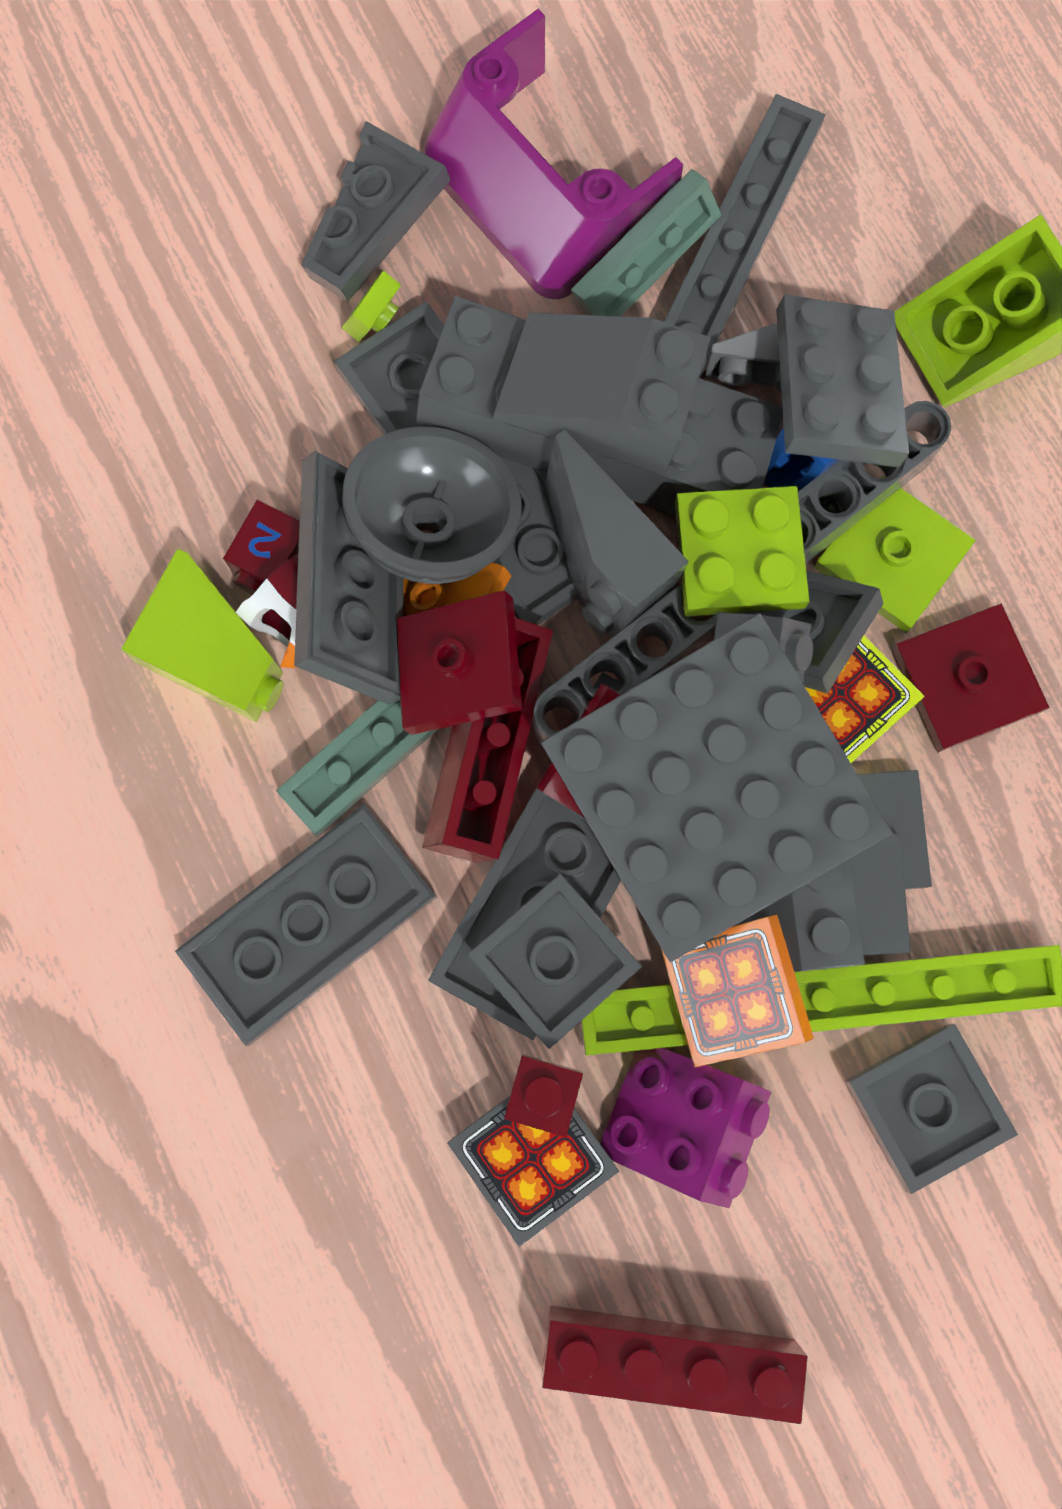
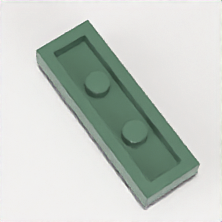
[571,169,722,316]
[276,699,438,837]

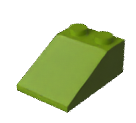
[894,214,1062,408]

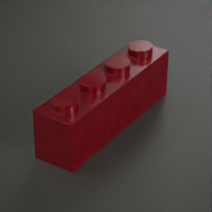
[422,618,553,863]
[542,1305,808,1424]

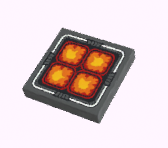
[447,1095,619,1247]

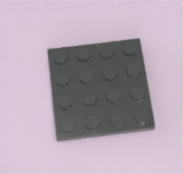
[541,613,893,963]

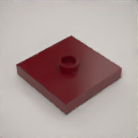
[397,590,522,735]
[892,603,1050,753]

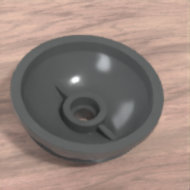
[342,426,522,584]

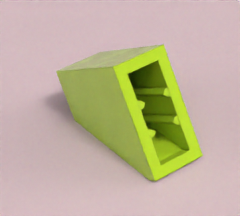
[121,548,284,723]

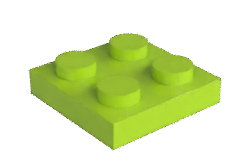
[675,486,809,616]

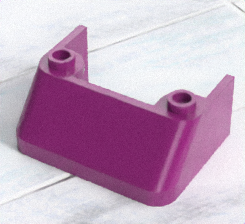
[425,8,683,299]

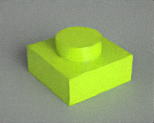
[341,270,401,342]

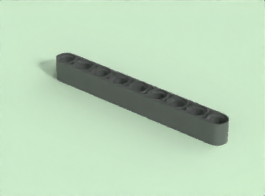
[533,401,951,743]

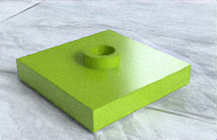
[814,475,976,633]

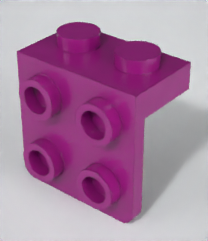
[600,1048,771,1208]

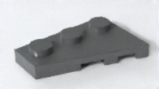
[301,121,451,302]

